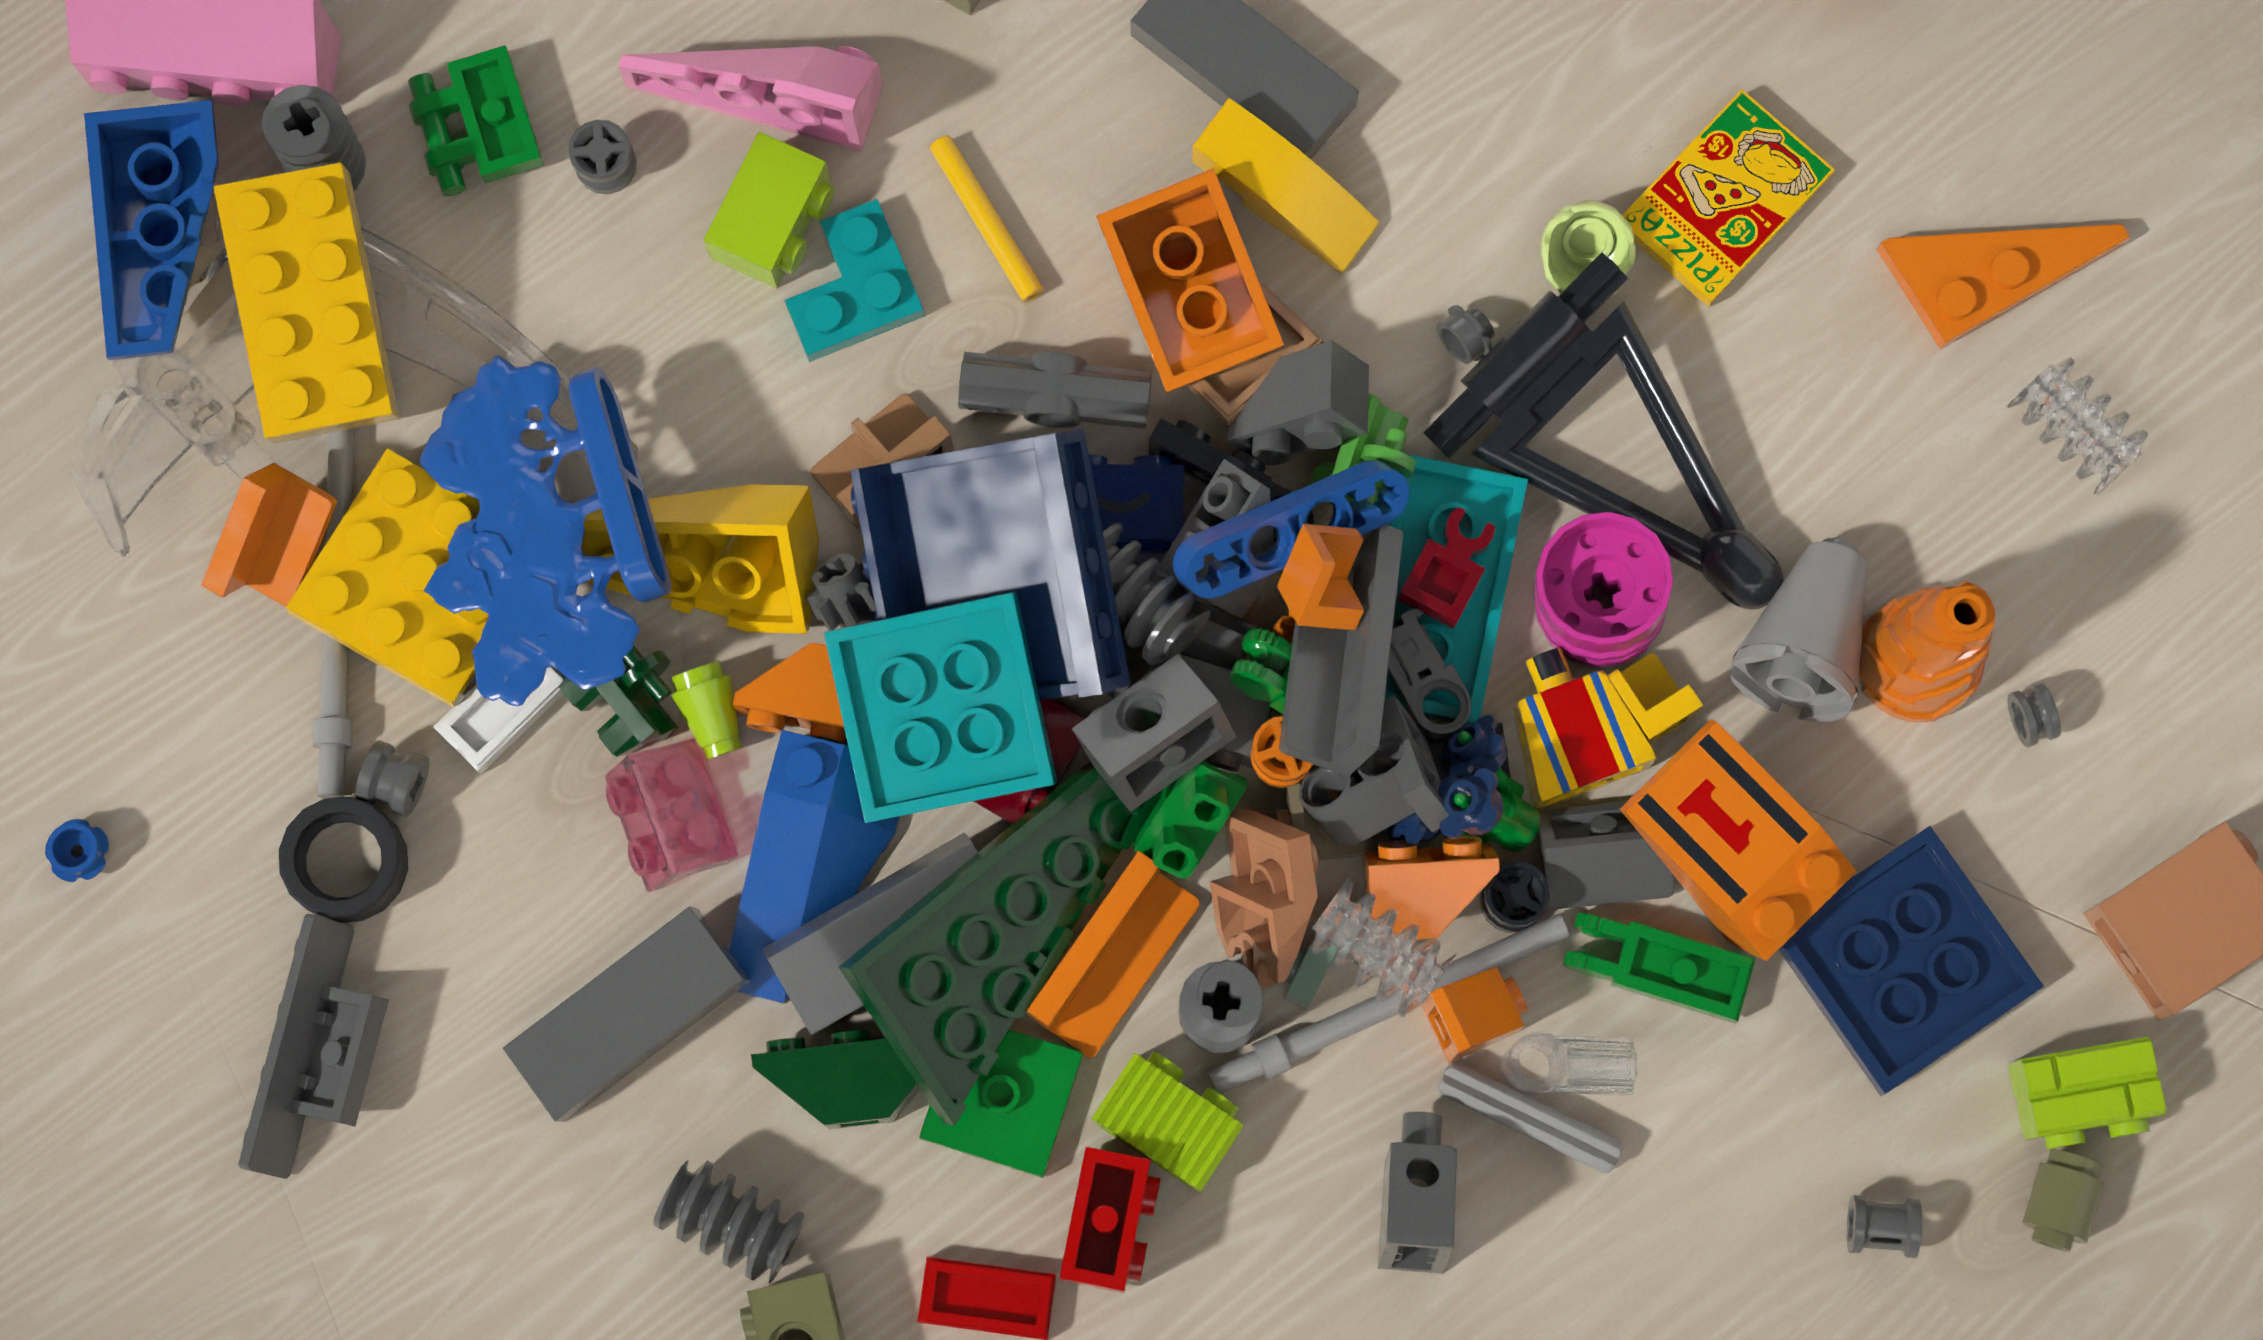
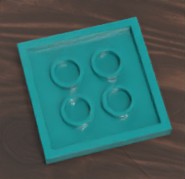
[824,591,1058,823]

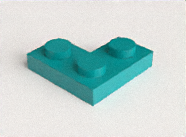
[784,199,925,362]

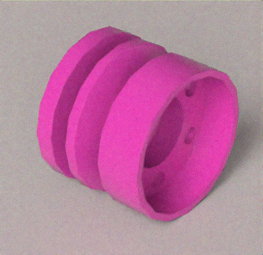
[1534,512,1673,668]

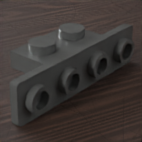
[239,914,388,1179]

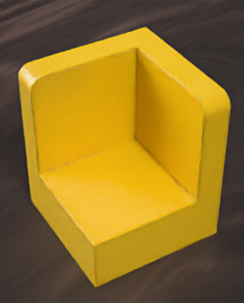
[1607,653,1703,745]

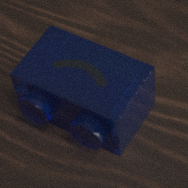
[1089,454,1184,553]

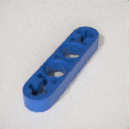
[1173,460,1409,599]

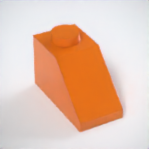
[1421,967,1528,1064]

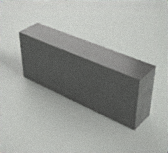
[1130,0,1359,159]
[762,833,978,1035]
[503,906,751,1122]

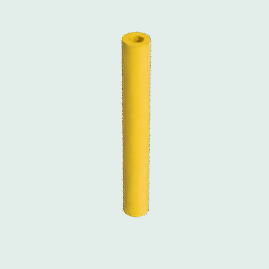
[929,135,1044,303]

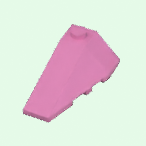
[618,46,883,152]

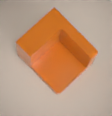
[1277,524,1364,630]

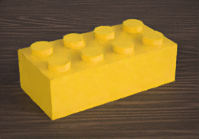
[213,162,400,443]

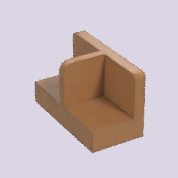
[811,393,954,528]

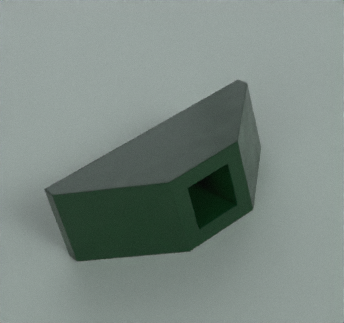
[751,1030,920,1130]

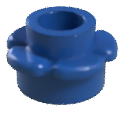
[45,819,109,882]

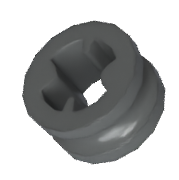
[2007,683,2061,747]

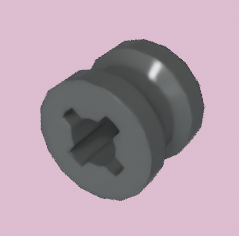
[568,119,637,194]
[355,740,429,817]

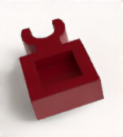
[1396,507,1495,629]

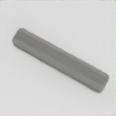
[1438,1062,1623,1173]

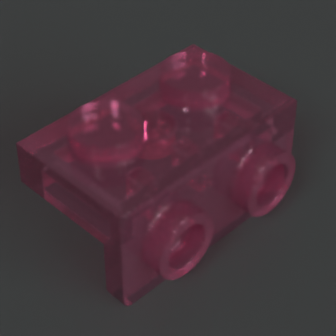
[605,738,739,892]

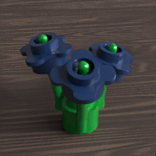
[1387,715,1540,852]

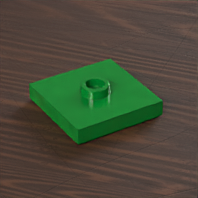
[919,1030,1083,1179]

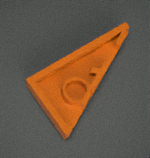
[1877,224,2130,350]

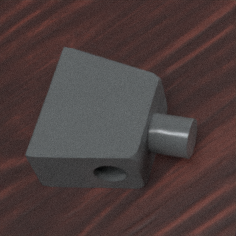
[1378,1111,1457,1274]

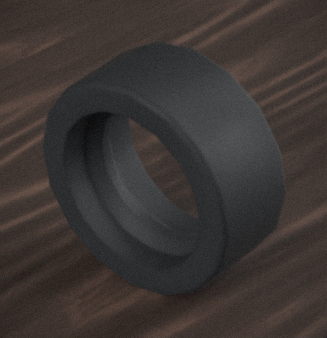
[278,796,408,923]

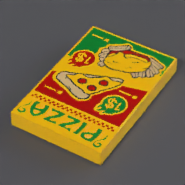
[1622,89,1835,307]

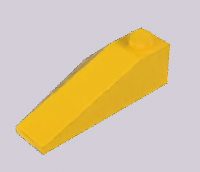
[581,484,819,634]

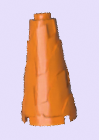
[1859,581,1996,722]

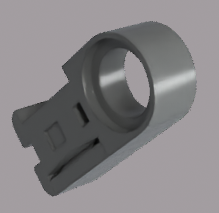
[1387,608,1471,739]

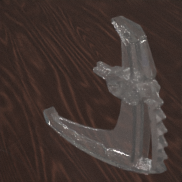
[71,218,638,557]

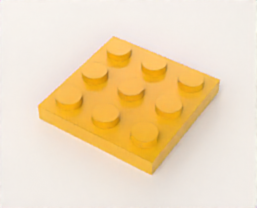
[286,448,489,707]

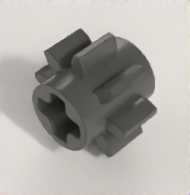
[805,553,876,631]

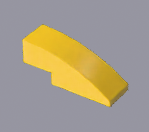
[1192,98,1379,274]

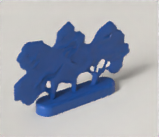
[419,355,671,707]

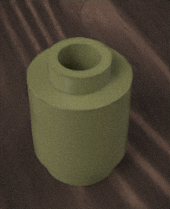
[2022,1149,2104,1252]

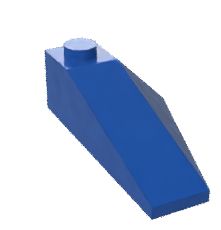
[729,730,900,1004]

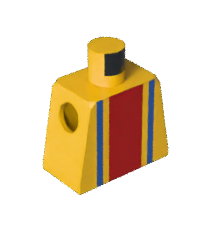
[1514,648,1657,810]

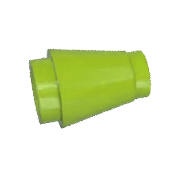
[670,661,743,760]

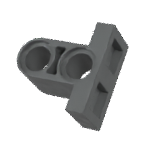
[1299,695,1449,846]

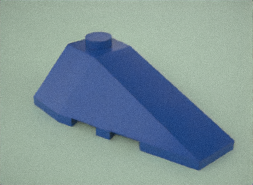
[84,100,219,360]

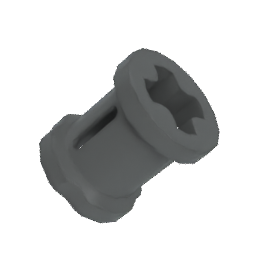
[1847,1195,1922,1258]

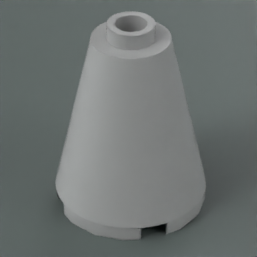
[1730,538,1867,722]

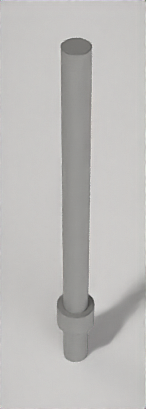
[313,428,354,798]
[1207,914,1570,1094]

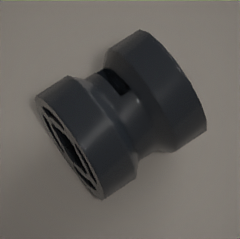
[1480,861,1550,933]

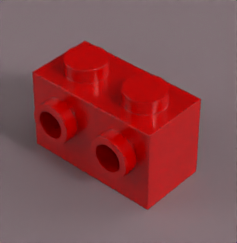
[1059,1147,1161,1294]

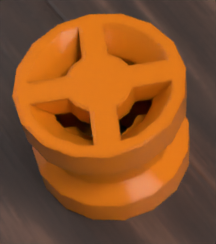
[1250,716,1313,788]

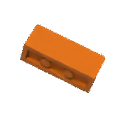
[1027,851,1200,1059]

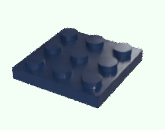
[1778,826,2044,1096]

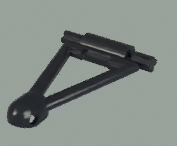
[1423,252,1783,610]

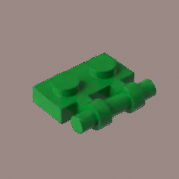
[408,45,544,197]

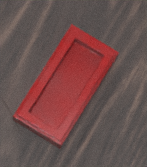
[917,1257,1057,1340]

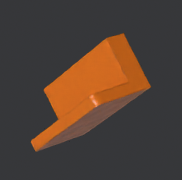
[201,463,337,607]

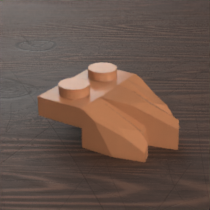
[1210,808,1319,990]

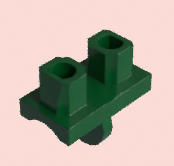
[559,644,679,757]

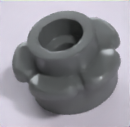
[1437,305,1495,364]

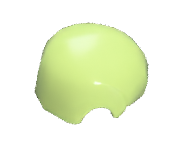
[1540,199,1636,295]

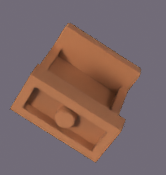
[2083,821,2263,1021]

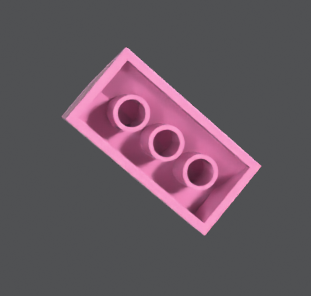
[65,0,341,106]

